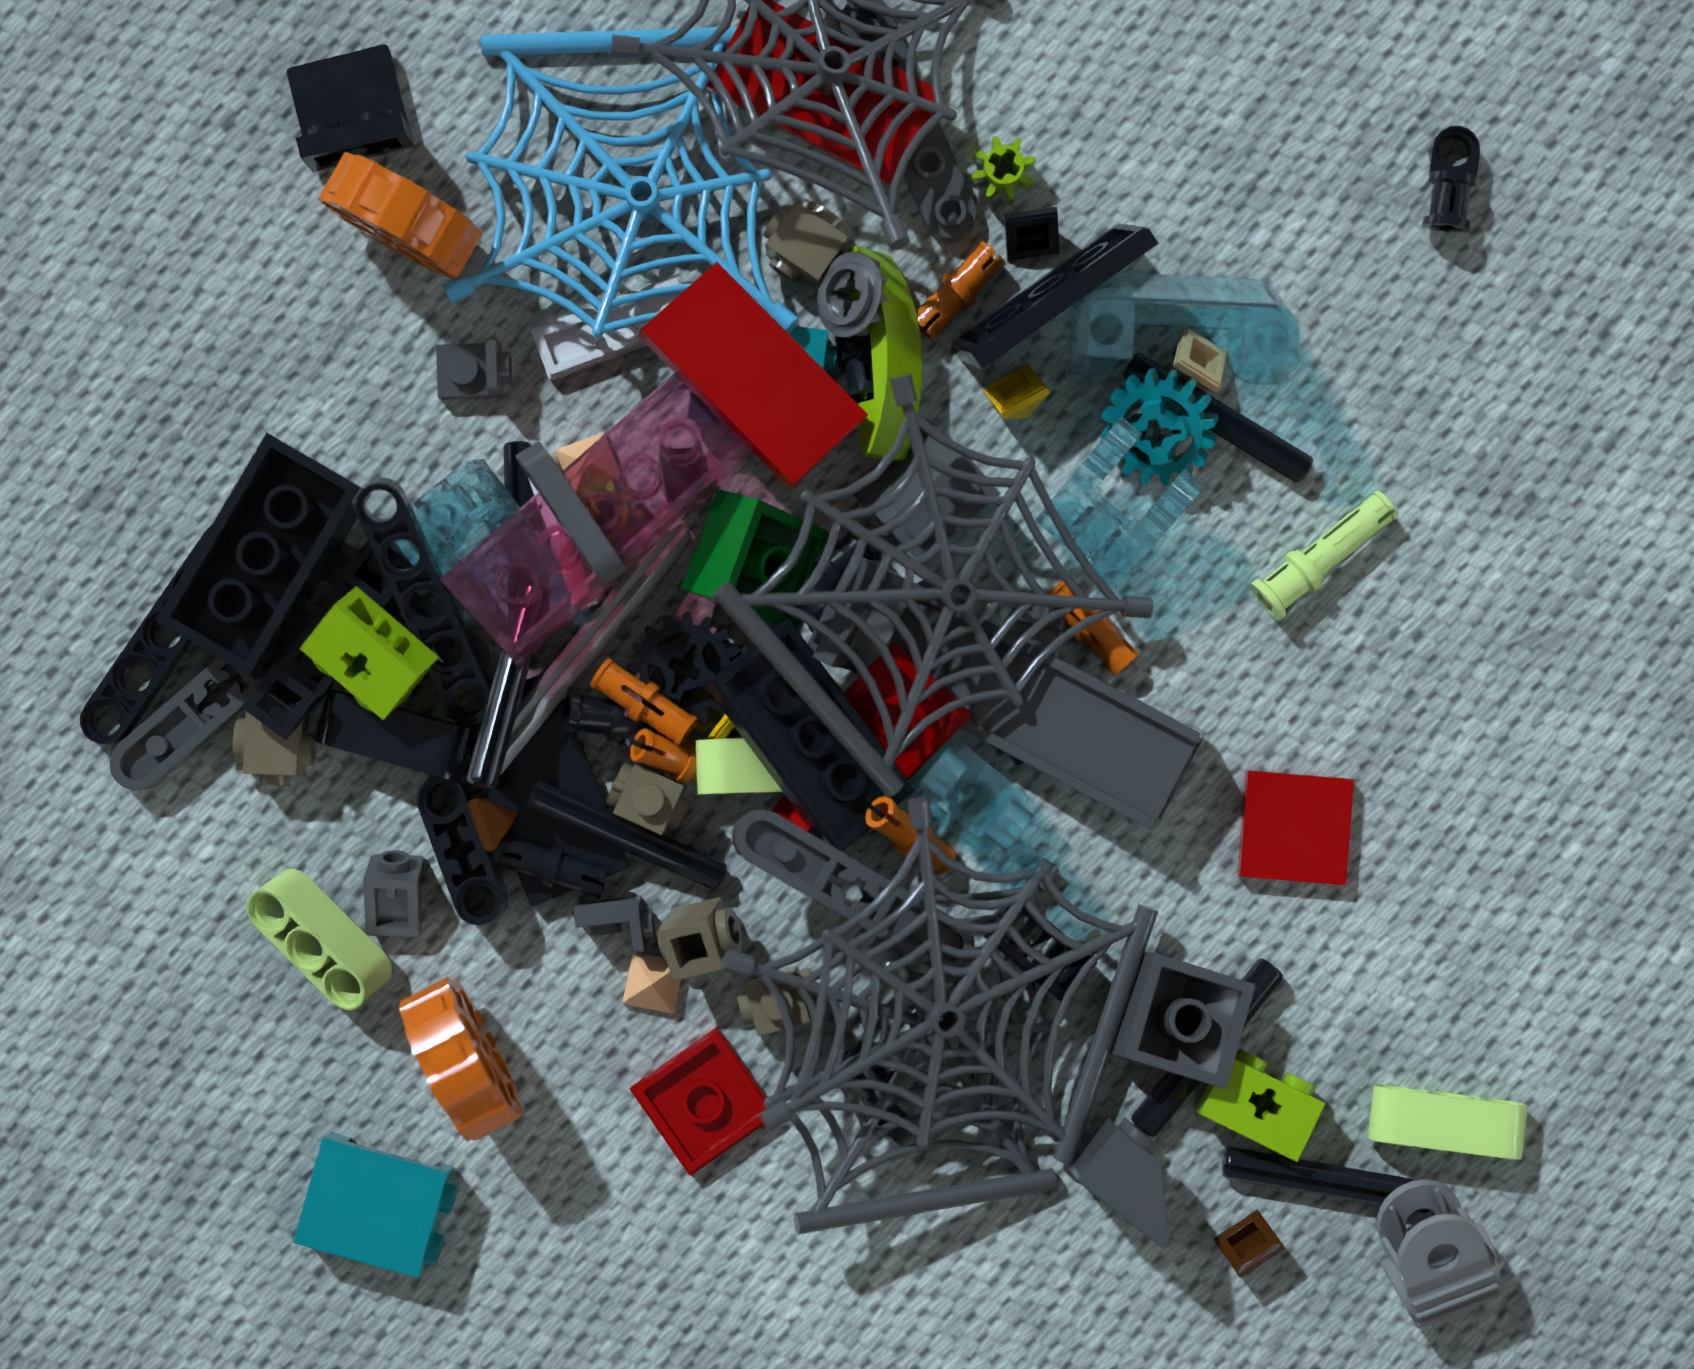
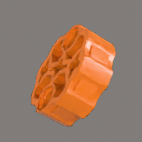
[318,151,483,280]
[399,976,523,1142]

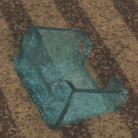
[1068,272,1299,385]

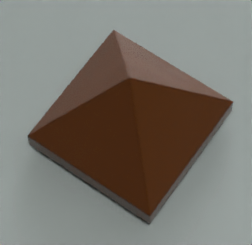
[467,797,518,852]
[1213,1209,1285,1278]

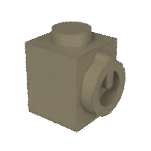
[763,199,848,290]
[232,711,316,786]
[606,763,691,835]
[657,897,743,981]
[737,966,818,1036]

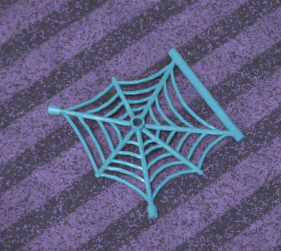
[442,26,799,338]

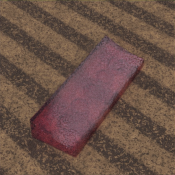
[440,373,756,668]

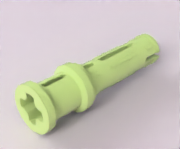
[1249,490,1398,621]

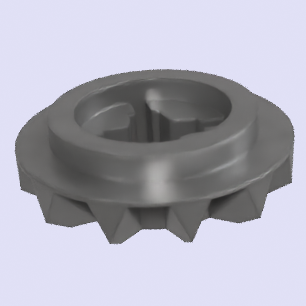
[817,252,889,339]

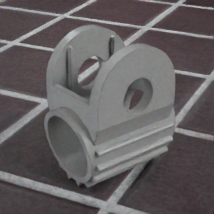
[1376,1179,1501,1329]

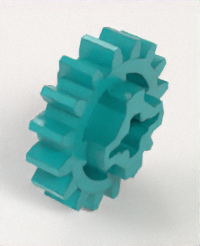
[1100,368,1218,486]

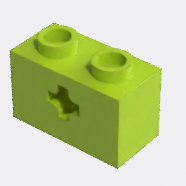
[300,586,439,720]
[1194,1049,1325,1162]

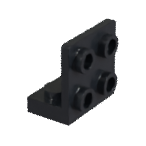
[287,44,415,172]

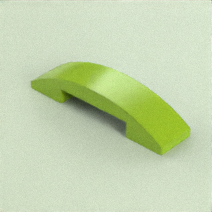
[848,246,922,463]

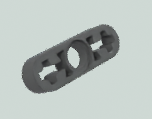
[516,441,627,587]

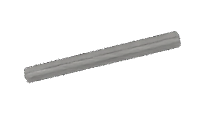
[501,520,692,774]

